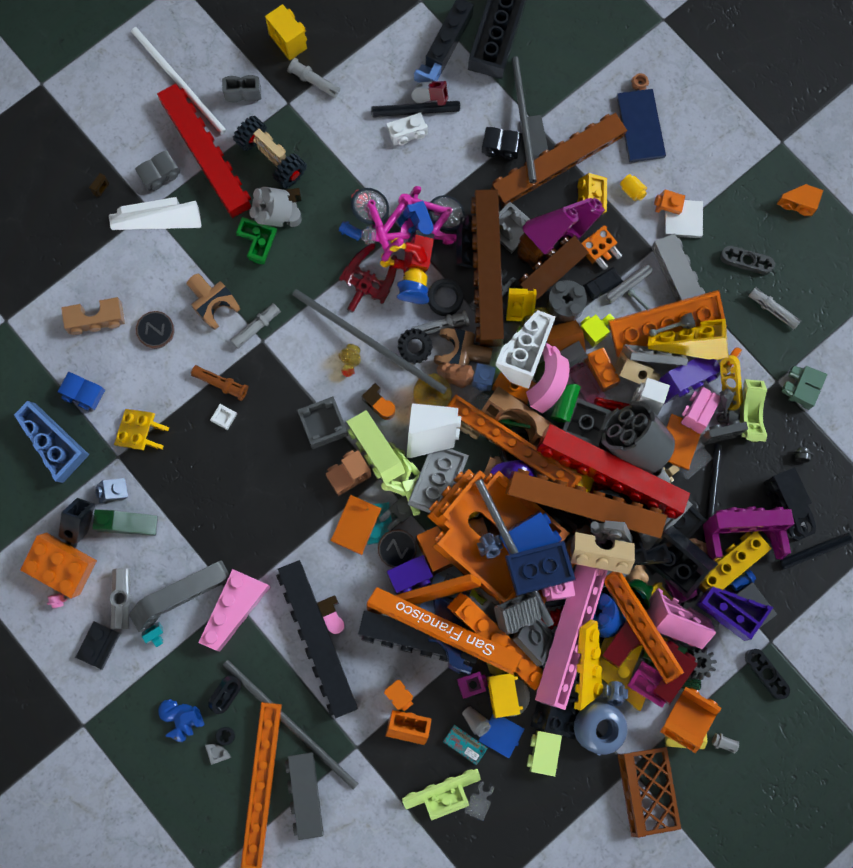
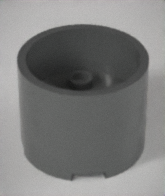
[601,401,675,474]

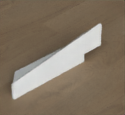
[109,197,202,230]

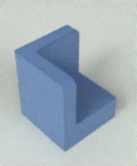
[414,63,442,83]

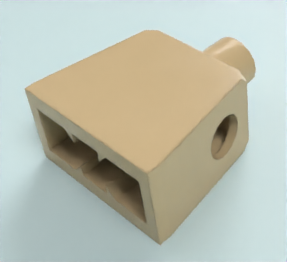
[614,351,661,384]

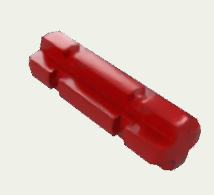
[594,397,630,411]

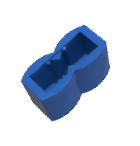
[58,372,105,411]

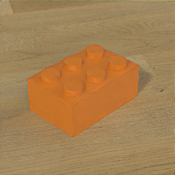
[20,533,97,599]

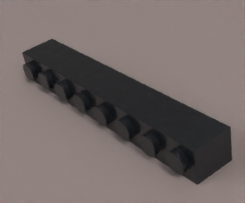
[276,560,358,718]

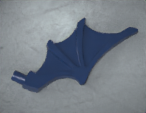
[428,583,473,675]

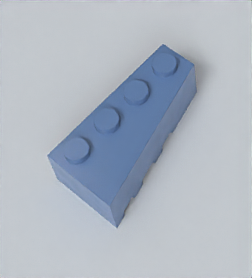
[14,401,89,483]

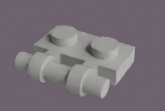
[591,520,633,544]

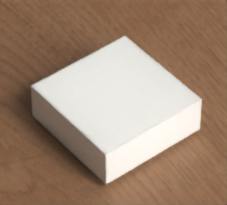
[210,404,237,430]

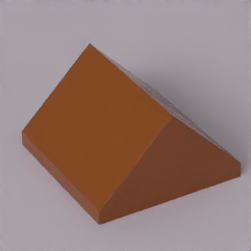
[546,320,586,352]

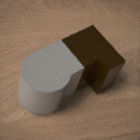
[286,188,302,227]

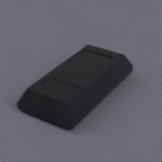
[583,267,623,301]

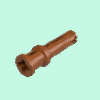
[191,365,248,401]

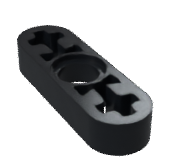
[745,649,790,699]

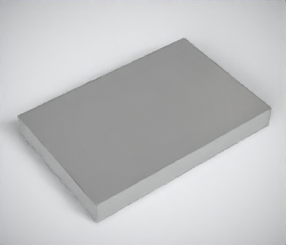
[622,344,688,366]

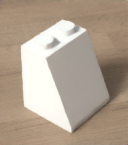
[407,403,461,458]

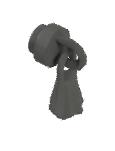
[716,389,738,424]

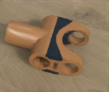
[186,273,241,330]
[433,328,493,365]

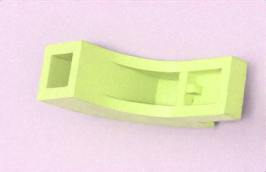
[740,379,767,442]

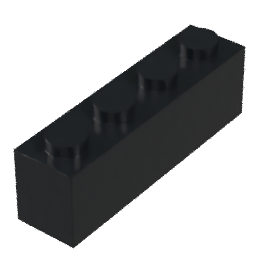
[425,0,474,74]

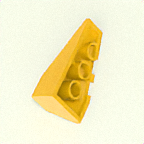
[648,319,728,360]

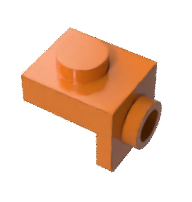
[654,189,685,215]

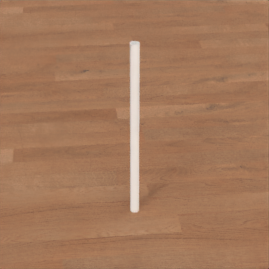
[131,27,226,135]

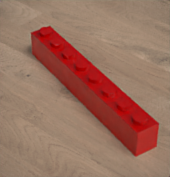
[157,83,251,218]
[536,424,690,519]

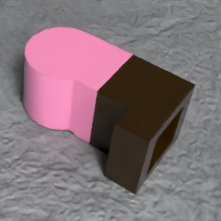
[317,595,345,635]

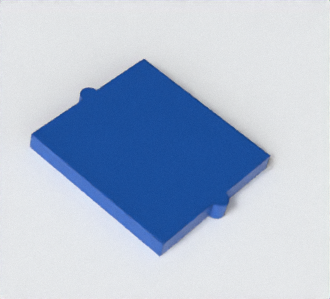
[478,714,524,758]

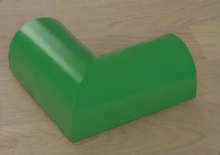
[236,217,277,265]
[551,384,581,422]

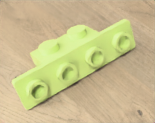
[402,769,481,821]

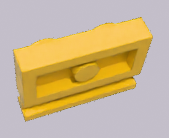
[506,288,537,321]

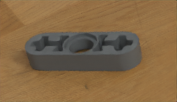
[720,246,775,275]

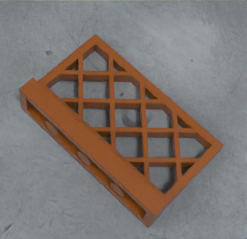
[618,747,681,838]

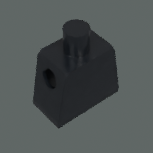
[59,498,95,548]

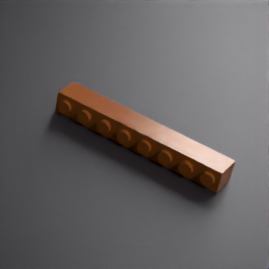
[491,113,628,208]
[505,468,667,538]

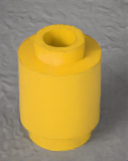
[620,174,647,201]

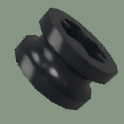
[216,727,235,745]

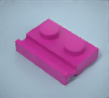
[627,661,665,708]

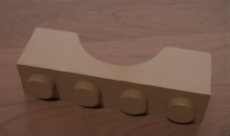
[481,386,557,447]

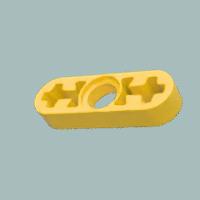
[720,355,743,411]

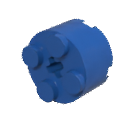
[593,593,626,638]

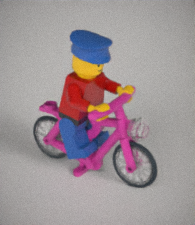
[351,186,465,304]

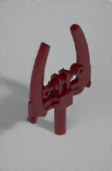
[339,243,397,313]

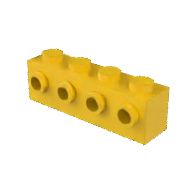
[699,531,772,593]

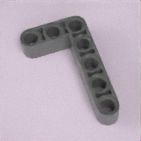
[129,561,230,632]

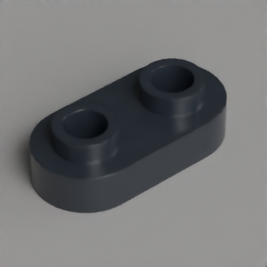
[208,675,241,714]

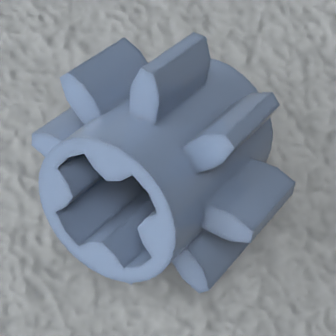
[477,533,503,558]
[603,681,628,706]

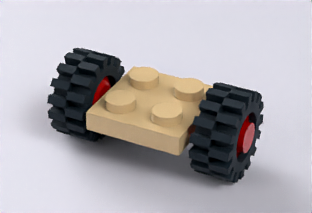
[233,115,307,189]

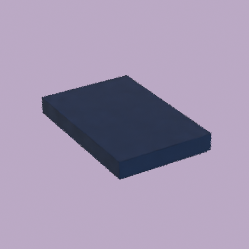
[505,541,576,596]

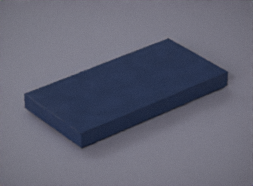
[617,89,666,163]

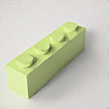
[346,410,405,484]

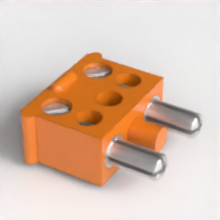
[581,226,622,270]

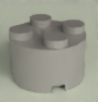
[250,187,292,227]

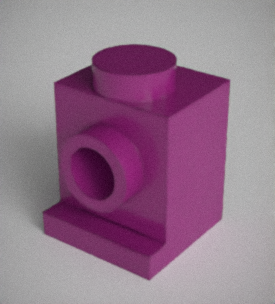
[457,672,488,699]

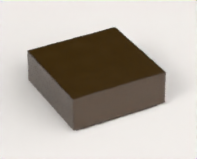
[89,173,109,198]

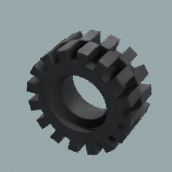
[397,328,433,364]

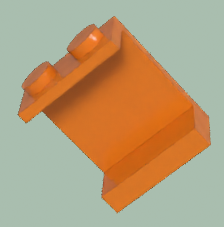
[660,687,721,754]

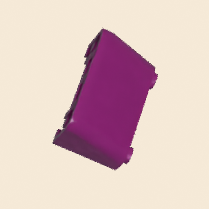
[522,198,605,254]

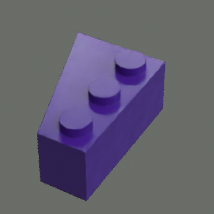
[659,358,720,404]

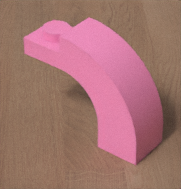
[526,343,569,413]

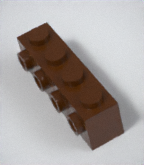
[516,235,589,300]

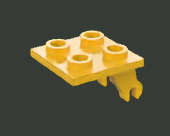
[114,409,169,450]

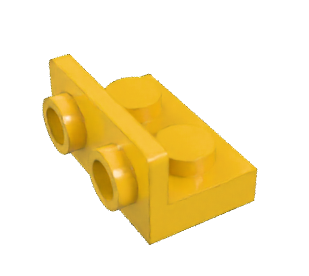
[577,173,607,215]

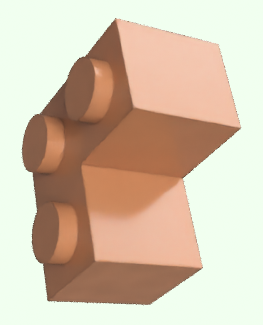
[326,450,371,496]

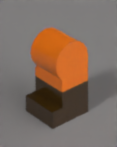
[362,383,395,420]

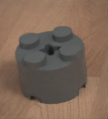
[547,280,587,323]

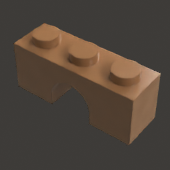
[61,297,125,335]

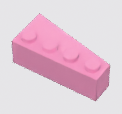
[198,569,271,652]

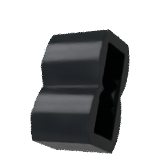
[482,127,522,160]

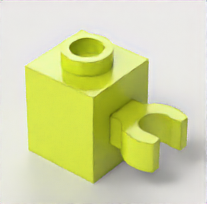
[581,313,615,347]

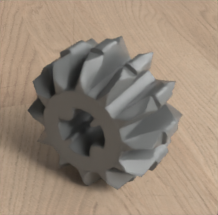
[688,647,717,680]

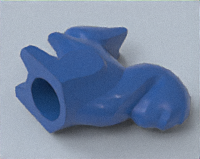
[158,699,205,742]

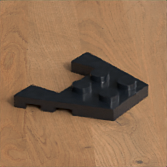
[601,502,672,565]

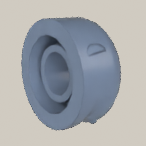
[574,702,628,756]

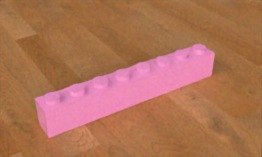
[535,564,608,710]

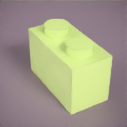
[527,731,562,776]

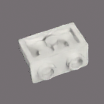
[387,113,428,145]

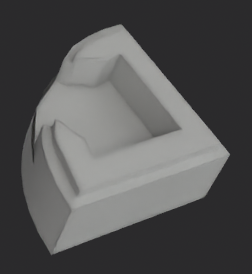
[205,744,231,765]

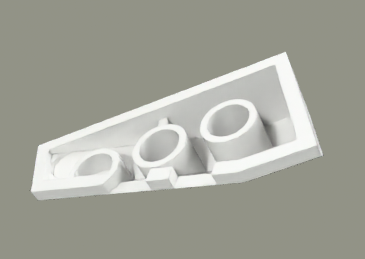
[495,310,555,389]

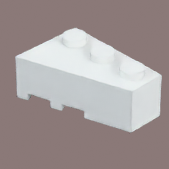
[631,378,670,416]

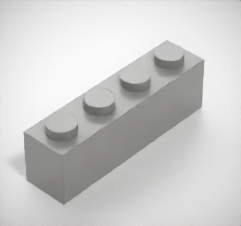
[651,233,705,301]

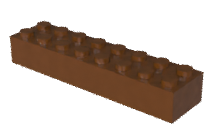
[471,189,504,347]

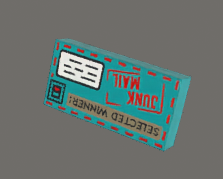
[443,725,488,765]

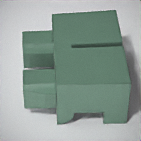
[781,366,828,410]

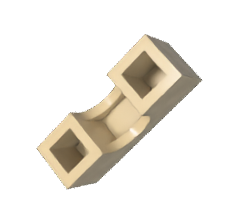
[570,532,635,574]

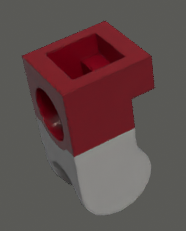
[412,81,449,105]

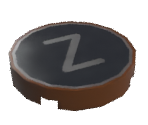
[136,311,175,349]
[378,529,417,568]

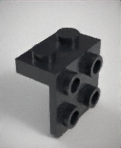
[531,696,580,739]

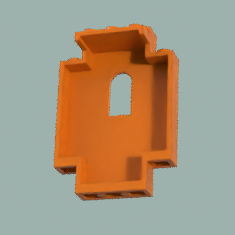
[427,469,575,604]

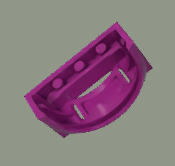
[703,506,794,561]

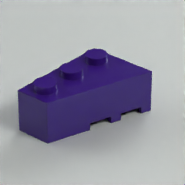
[696,587,773,641]

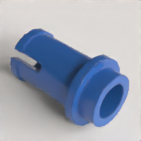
[339,221,364,241]
[730,570,756,593]

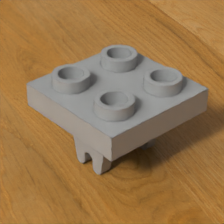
[499,202,530,253]

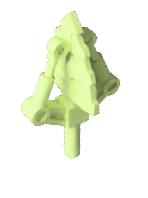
[381,442,421,516]

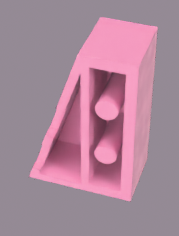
[647,588,716,649]

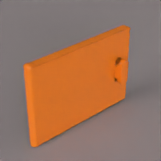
[666,413,701,470]
[331,495,382,555]

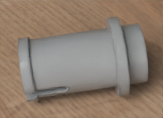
[712,733,739,754]

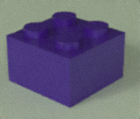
[387,555,433,595]

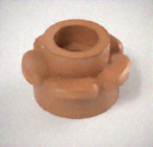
[631,73,649,90]

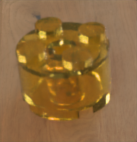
[413,373,452,407]

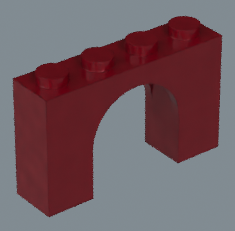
[602,621,698,705]

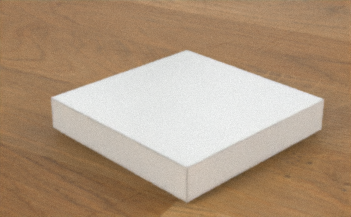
[665,200,703,238]

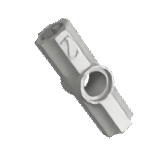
[110,568,132,629]

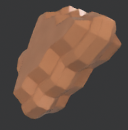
[436,363,474,388]

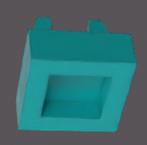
[142,622,163,647]

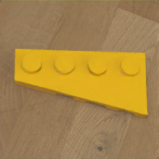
[574,620,603,711]

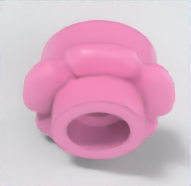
[47,593,67,608]

